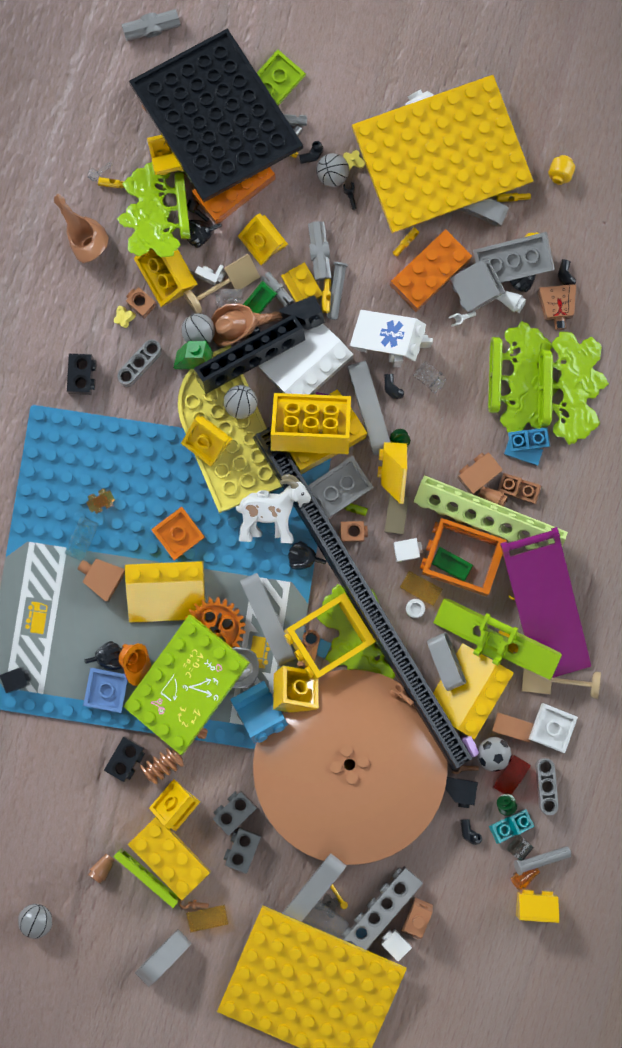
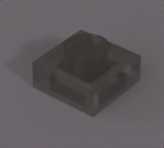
[506,835,534,861]

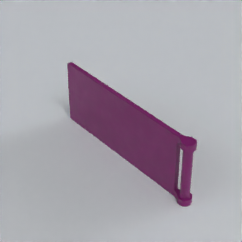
[500,527,591,678]

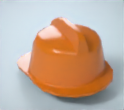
[119,643,151,686]

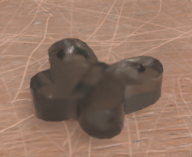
[315,893,339,918]

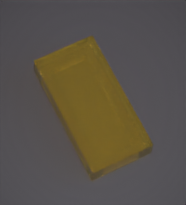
[400,571,443,606]
[186,904,229,933]

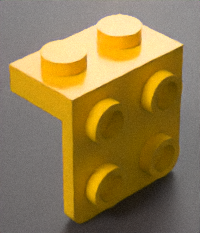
[147,135,184,175]

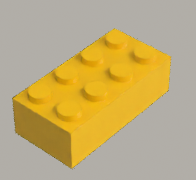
[127,817,211,900]

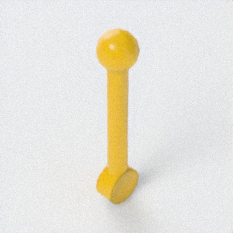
[330,884,348,909]

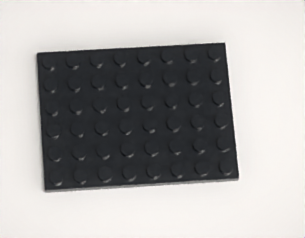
[129,28,303,202]

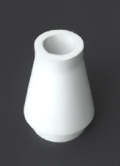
[496,291,526,313]

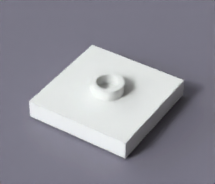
[529,703,578,753]

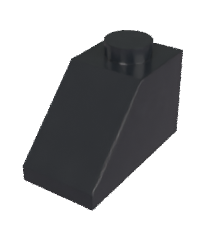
[279,295,325,330]
[445,777,478,808]

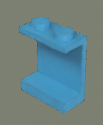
[230,681,288,744]

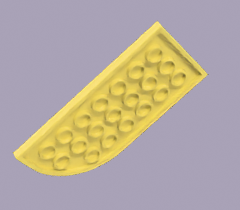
[178,345,282,514]

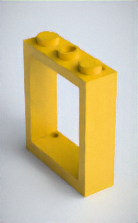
[284,592,376,680]

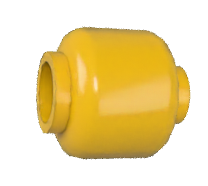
[548,155,575,185]

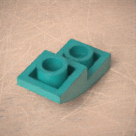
[489,809,534,844]

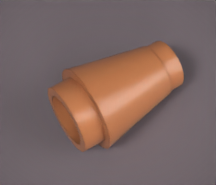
[478,486,508,507]
[88,854,115,884]

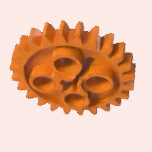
[185,597,246,648]

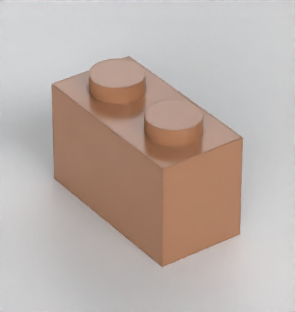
[458,452,503,494]

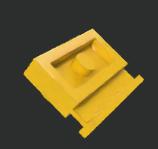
[281,262,322,303]

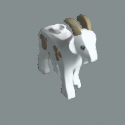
[236,474,311,543]

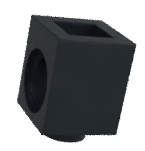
[0,667,32,693]

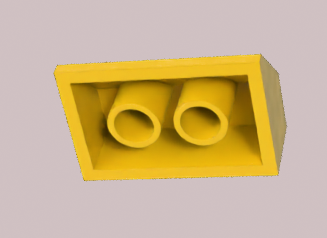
[134,248,198,307]

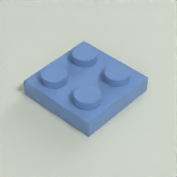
[83,668,128,713]

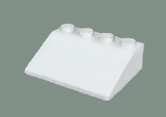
[258,324,353,395]

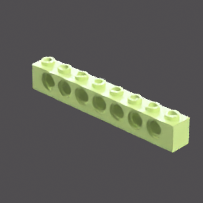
[414,475,568,550]

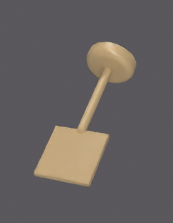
[183,254,260,314]
[522,668,601,699]

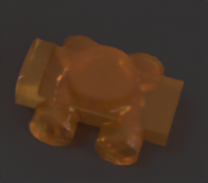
[86,488,115,514]

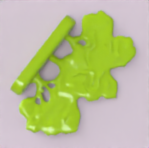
[117,162,191,257]
[488,321,558,433]
[538,331,609,445]
[317,584,395,679]

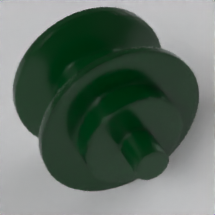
[390,429,411,447]
[496,794,517,816]

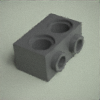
[213,791,257,836]
[223,828,261,874]

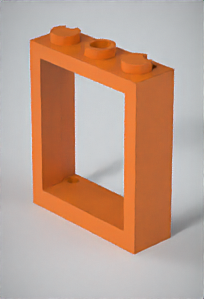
[420,518,507,597]

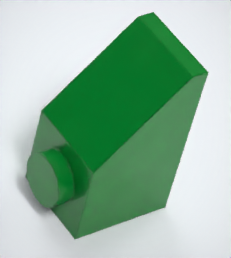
[173,341,213,369]

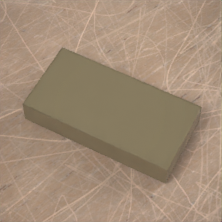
[384,494,409,535]

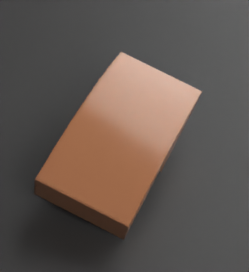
[498,473,542,504]
[492,713,534,742]

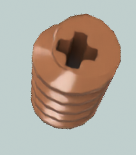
[140,748,184,784]

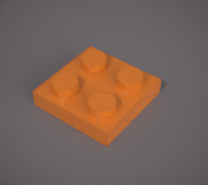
[151,507,205,561]

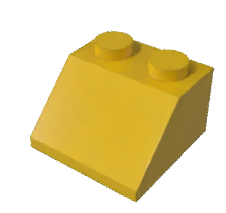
[273,666,319,713]
[516,889,559,923]

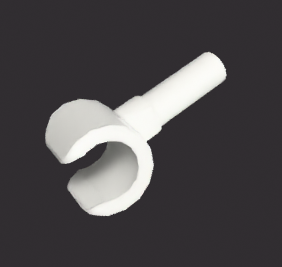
[449,311,476,327]

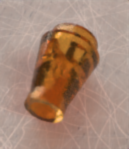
[510,868,540,891]

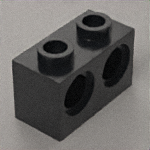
[67,353,97,395]
[104,736,146,782]

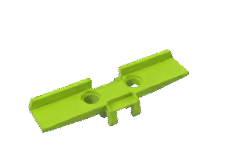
[433,598,562,680]

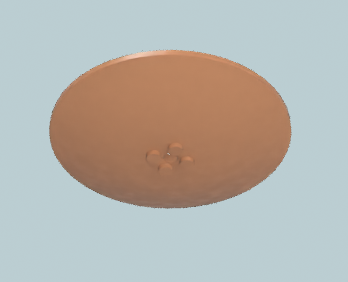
[253,669,447,865]

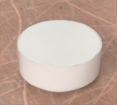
[406,599,425,618]

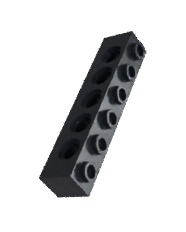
[194,314,305,394]

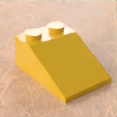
[377,442,407,504]

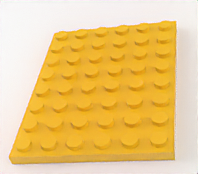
[351,75,533,233]
[217,905,407,1048]

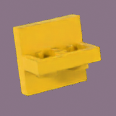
[238,213,288,265]
[181,415,233,466]
[149,779,200,832]

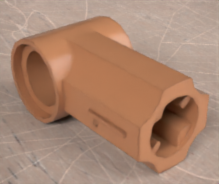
[297,630,320,668]

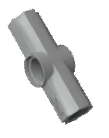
[122,9,181,41]
[308,221,331,281]

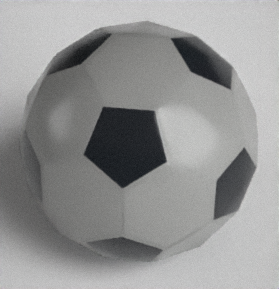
[477,737,512,772]

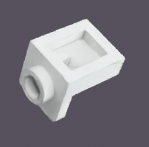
[195,265,226,286]

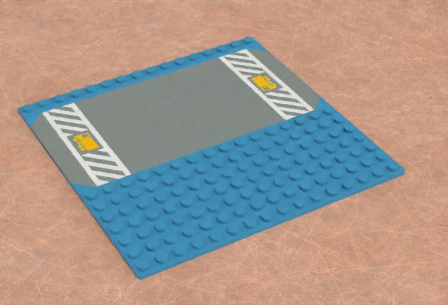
[0,405,331,749]

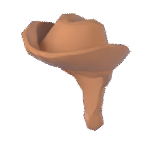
[54,194,109,263]
[211,303,282,346]

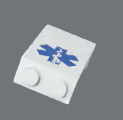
[350,310,426,361]

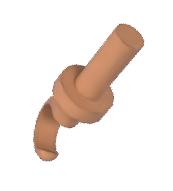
[179,899,209,910]

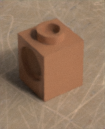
[126,287,157,319]
[340,521,368,542]

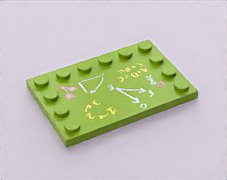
[123,615,250,755]

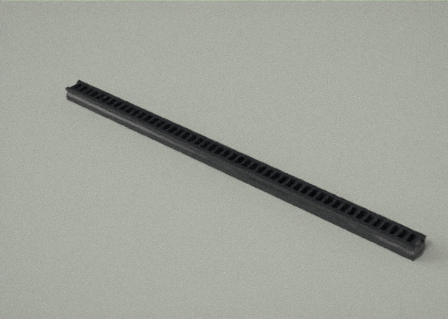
[253,425,472,770]

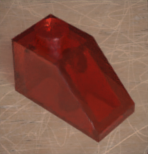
[493,754,531,795]

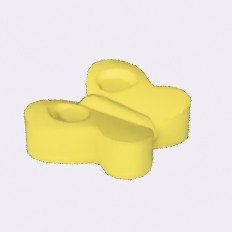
[343,150,365,171]
[114,306,136,328]

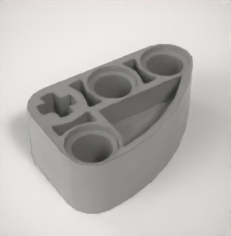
[135,929,192,987]

